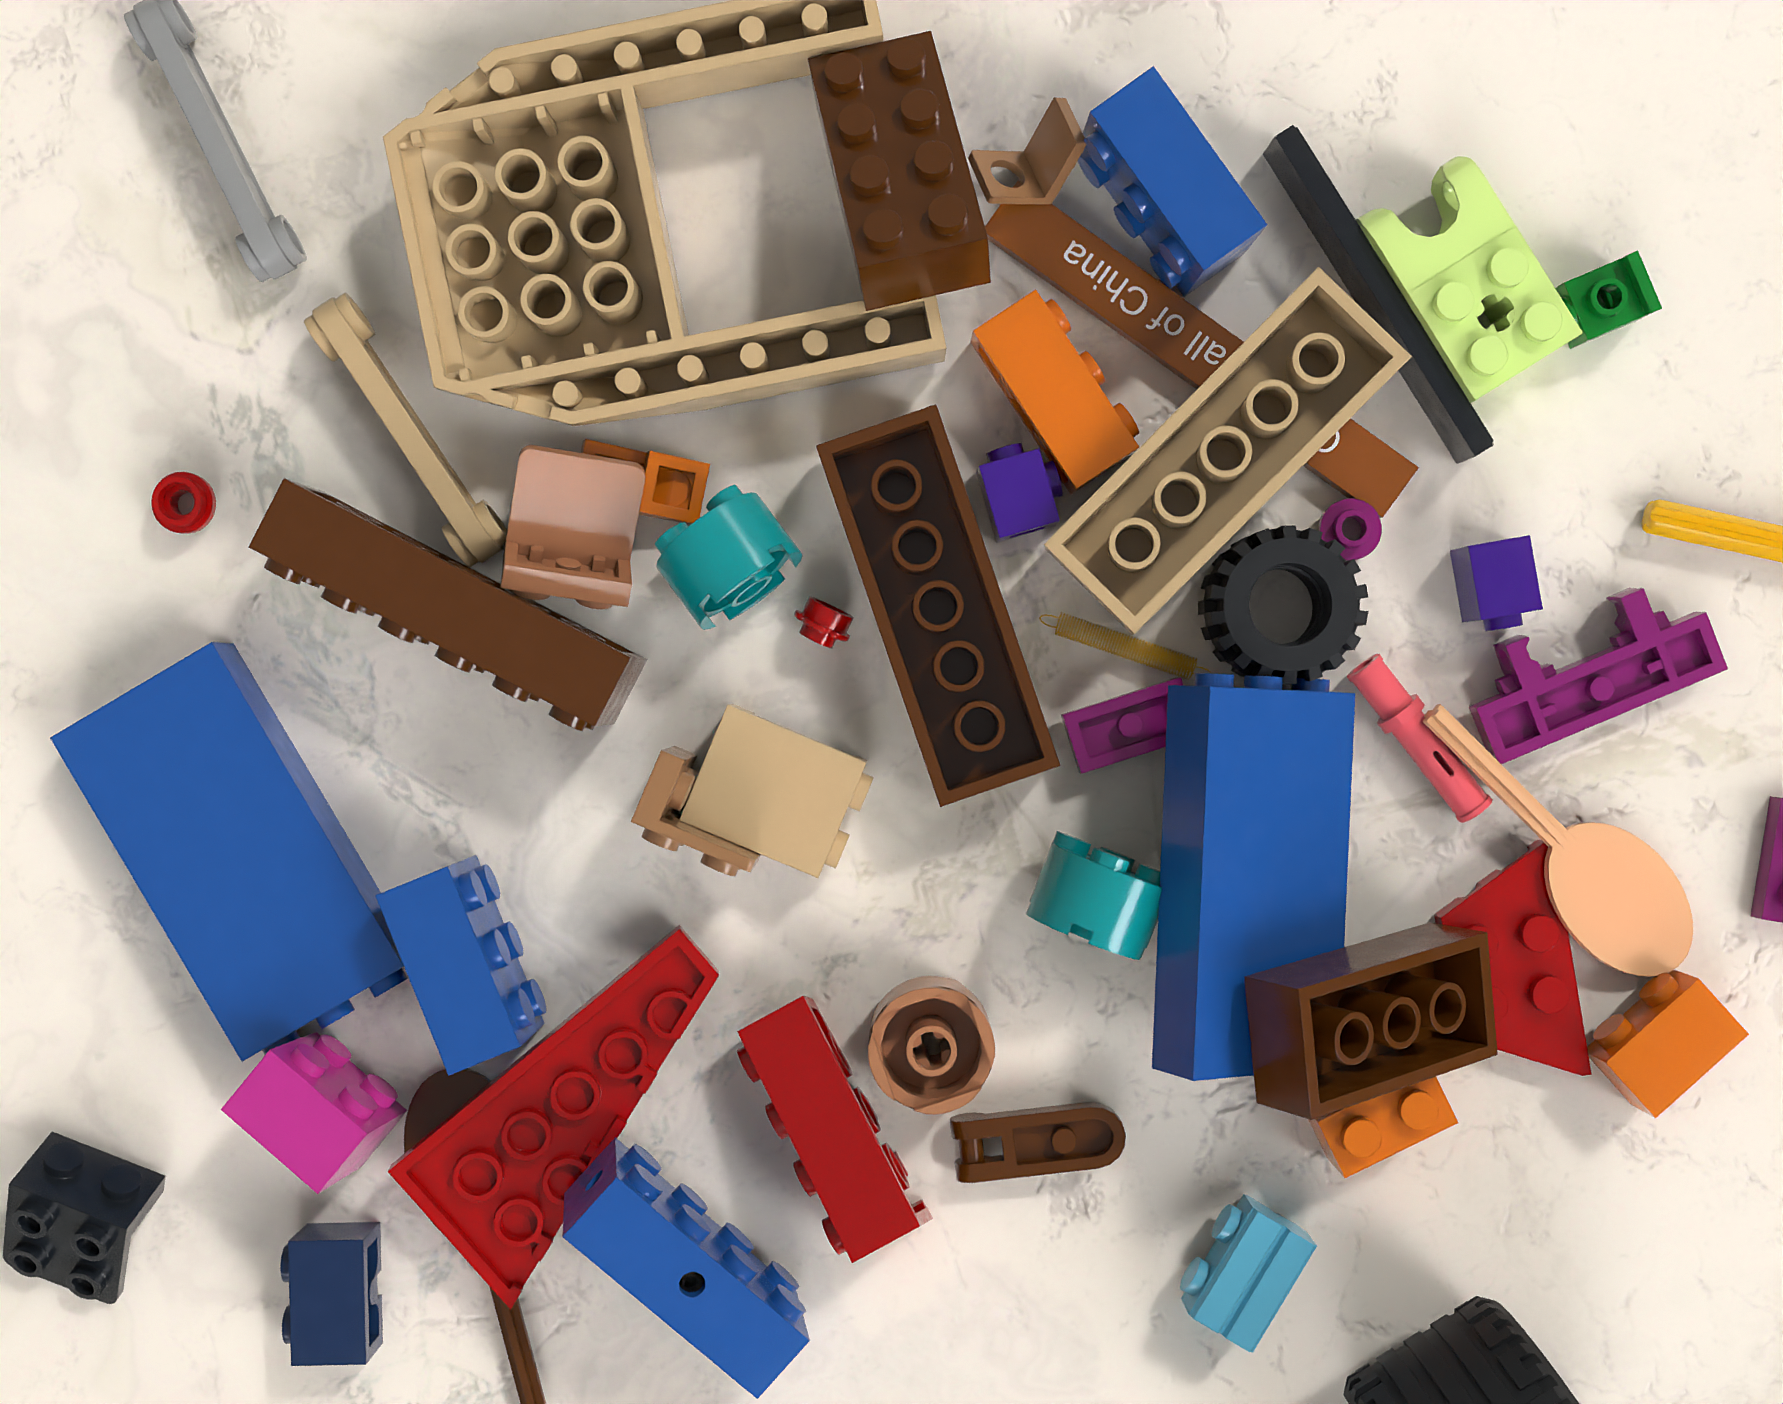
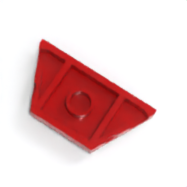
[1434,840,1592,1076]

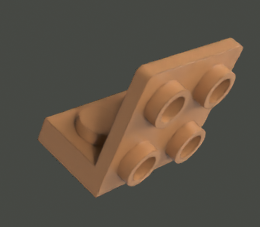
[631,746,761,877]

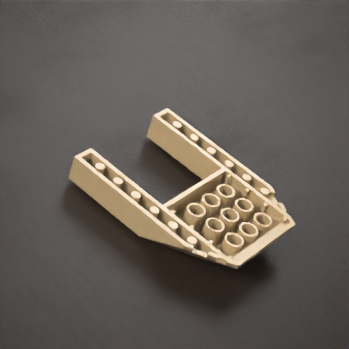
[383,0,947,426]

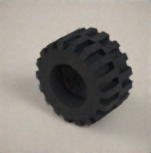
[1198,525,1369,684]

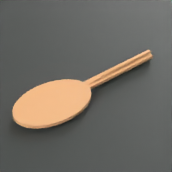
[1422,704,1693,977]

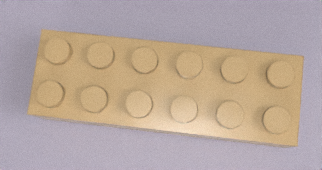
[1044,267,1412,635]

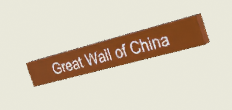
[985,180,1419,518]

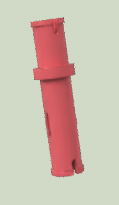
[1347,653,1493,823]

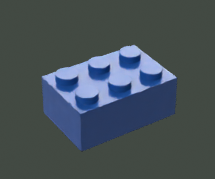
[1078,66,1267,297]
[375,855,547,1076]

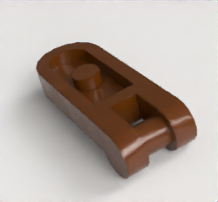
[950,1102,1126,1183]

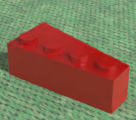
[737,996,933,1263]

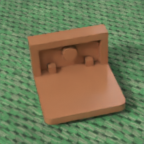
[501,445,645,609]

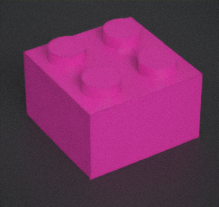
[220,1032,408,1194]

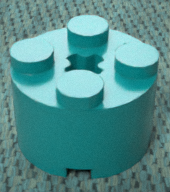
[655,485,803,630]
[1026,831,1162,960]

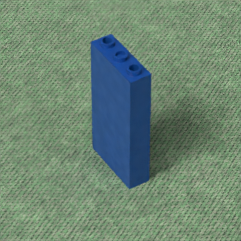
[50,642,408,1062]
[1152,673,1355,1081]

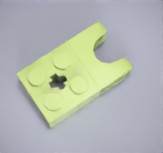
[1355,156,1583,403]

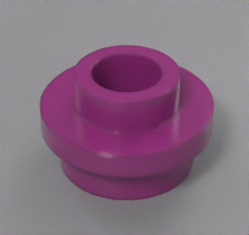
[1318,498,1382,561]

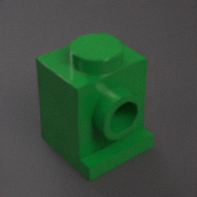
[1555,250,1662,349]

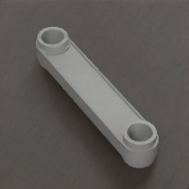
[124,0,307,282]

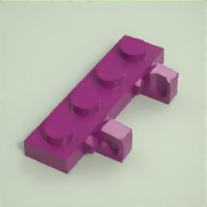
[1469,588,1728,764]

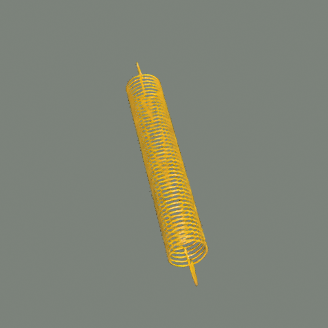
[1039,612,1212,680]

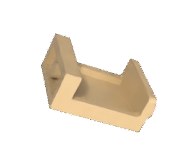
[679,704,874,878]

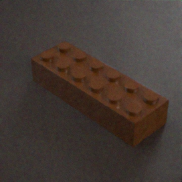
[816,404,1061,807]
[249,478,648,732]

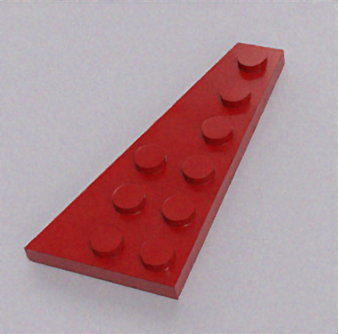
[388,925,719,1310]

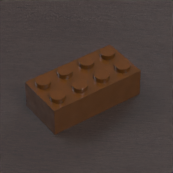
[808,31,991,311]
[1244,922,1498,1120]

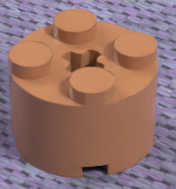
[868,976,995,1115]

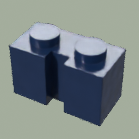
[280,1222,383,1366]

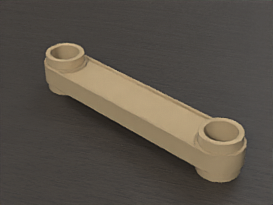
[304,293,507,567]

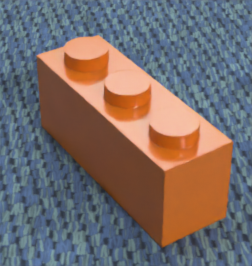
[970,289,1139,495]

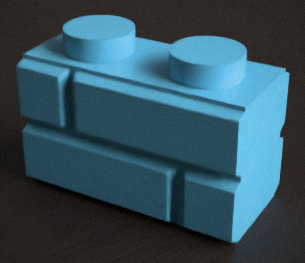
[1180,1194,1317,1353]

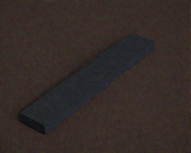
[1263,125,1494,464]

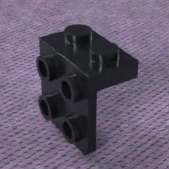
[3,1131,166,1304]

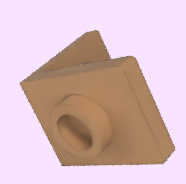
[968,97,1086,204]

